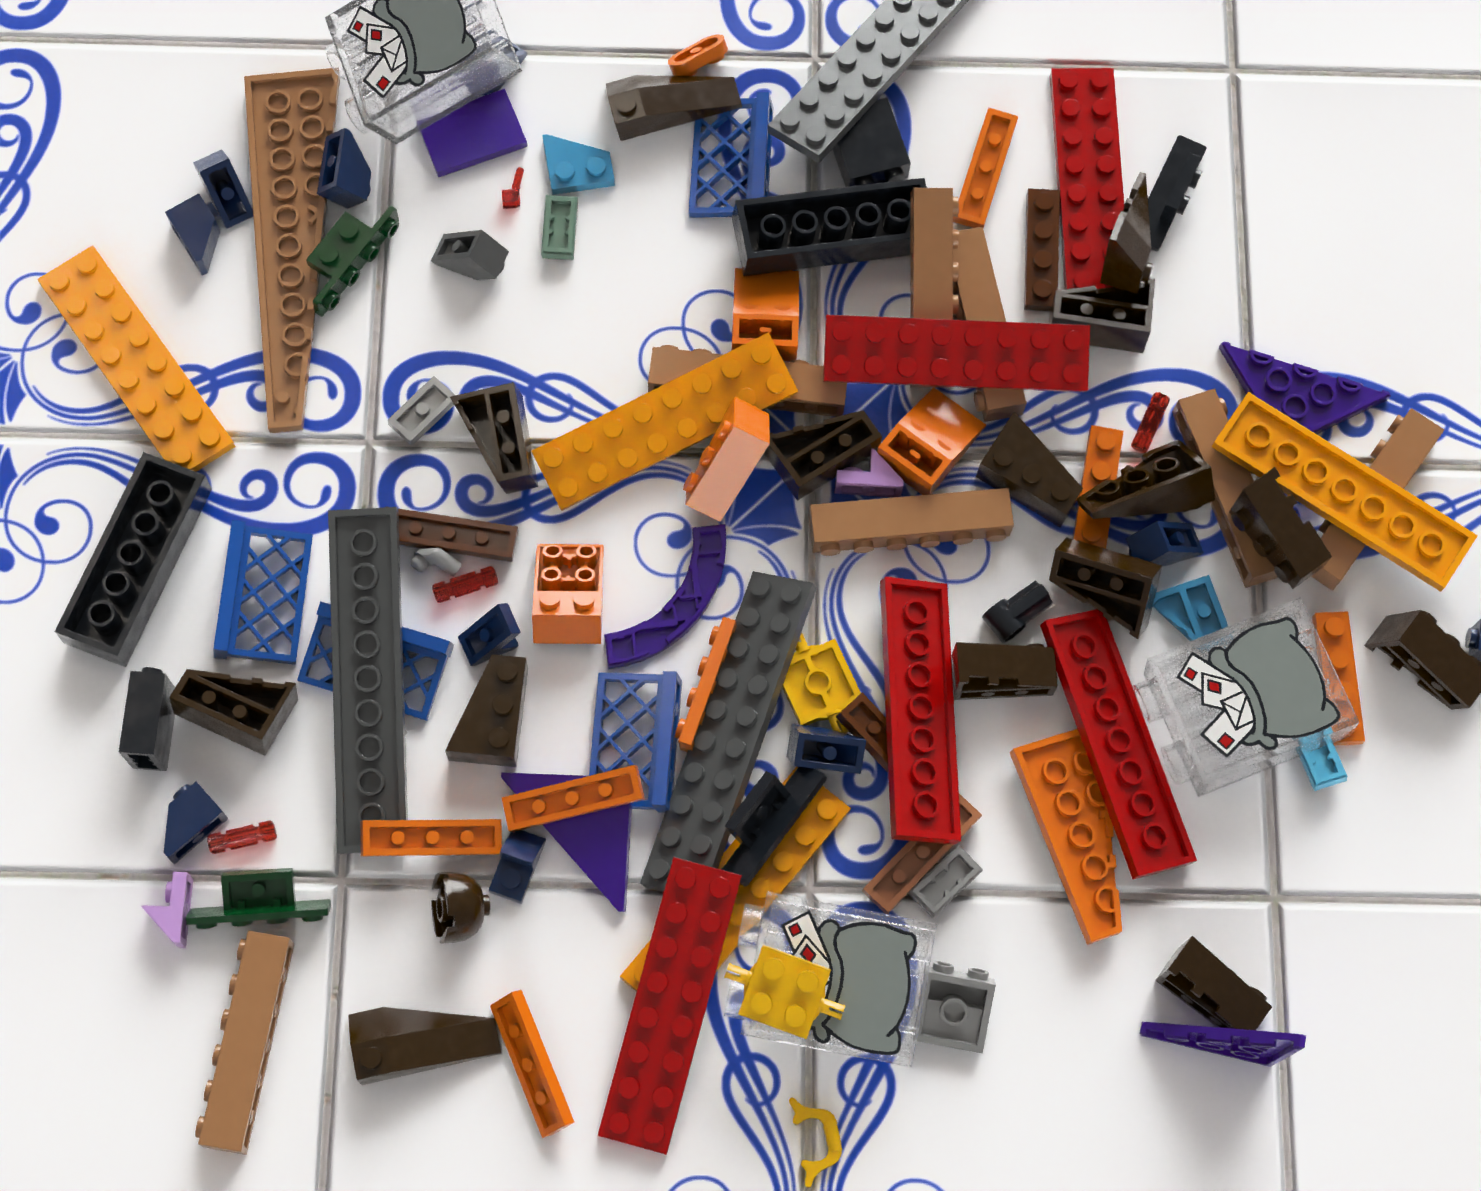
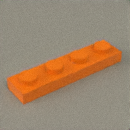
[953,107,1018,228]
[1072,425,1124,549]
[1312,611,1365,746]
[675,617,737,752]
[501,765,645,832]
[360,819,502,857]
[490,990,575,1138]

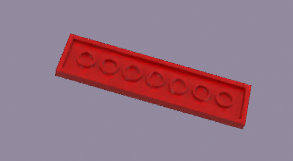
[1050,68,1124,289]
[823,315,1090,392]
[880,576,961,845]
[1040,609,1197,880]
[597,857,742,1155]

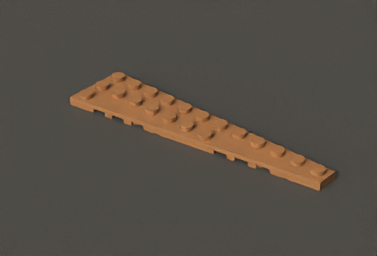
[244,67,341,433]

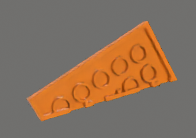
[1009,729,1122,945]

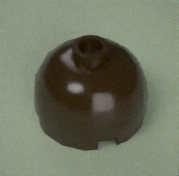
[431,872,490,944]

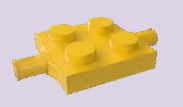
[782,632,861,734]
[724,944,845,1039]

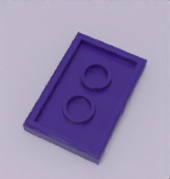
[416,89,528,178]

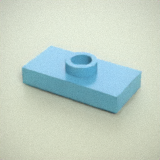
[1291,728,1348,791]

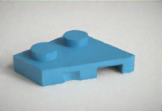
[542,134,615,195]
[1153,575,1232,650]

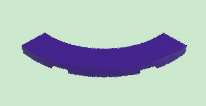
[604,524,726,670]

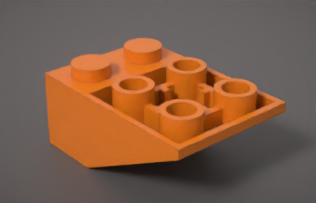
[731,268,799,362]
[877,387,986,495]
[532,544,604,644]

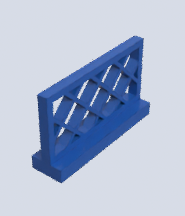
[689,92,774,218]
[213,520,313,665]
[297,601,454,721]
[589,671,682,813]

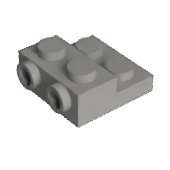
[912,961,996,1054]

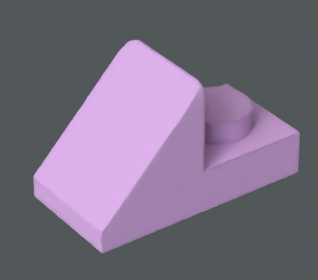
[835,448,903,497]
[141,872,194,948]

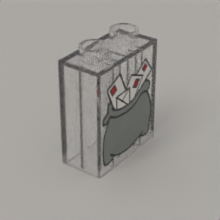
[324,0,522,145]
[1133,597,1359,797]
[724,891,937,1068]

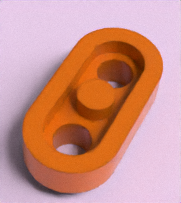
[668,34,728,76]

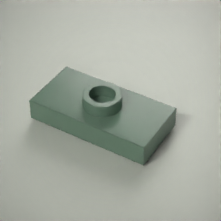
[541,195,578,260]

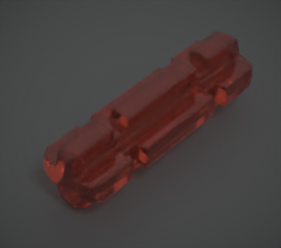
[1131,392,1170,453]
[432,566,498,603]
[207,820,277,854]

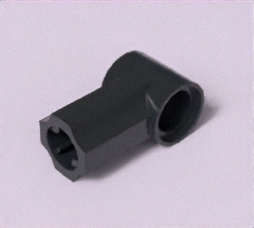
[982,580,1053,644]

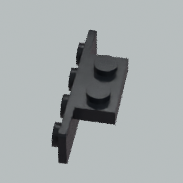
[1148,135,1207,252]
[721,767,827,887]

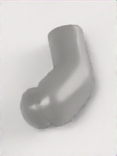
[411,548,462,577]

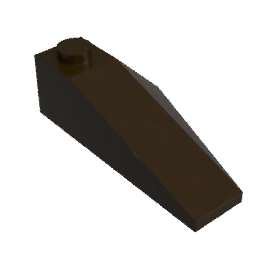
[606,75,742,141]
[1100,172,1154,294]
[1077,439,1215,519]
[348,1007,502,1085]

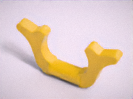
[789,1097,842,1188]

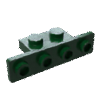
[306,205,399,317]
[186,868,331,929]

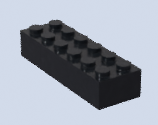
[732,178,927,276]
[54,452,212,667]

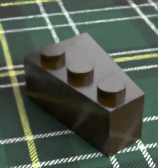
[1049,278,1155,353]
[450,382,538,494]
[976,412,1083,528]
[1229,467,1332,589]
[1364,610,1481,710]
[445,654,528,767]
[169,669,298,756]

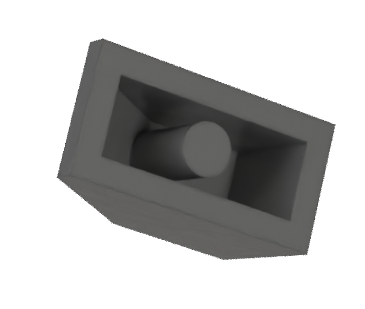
[431,230,509,280]

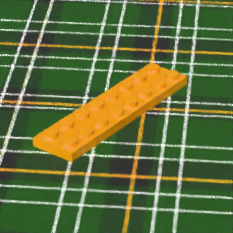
[37,245,236,472]
[531,332,798,511]
[1211,392,1478,592]
[620,766,851,992]

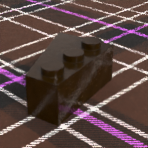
[764,410,882,501]
[1049,537,1162,639]
[951,642,1058,700]
[1155,936,1272,1030]

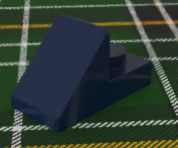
[458,603,521,666]
[488,830,546,904]

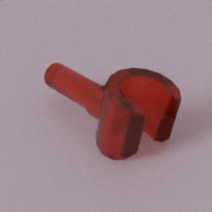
[502,167,524,209]

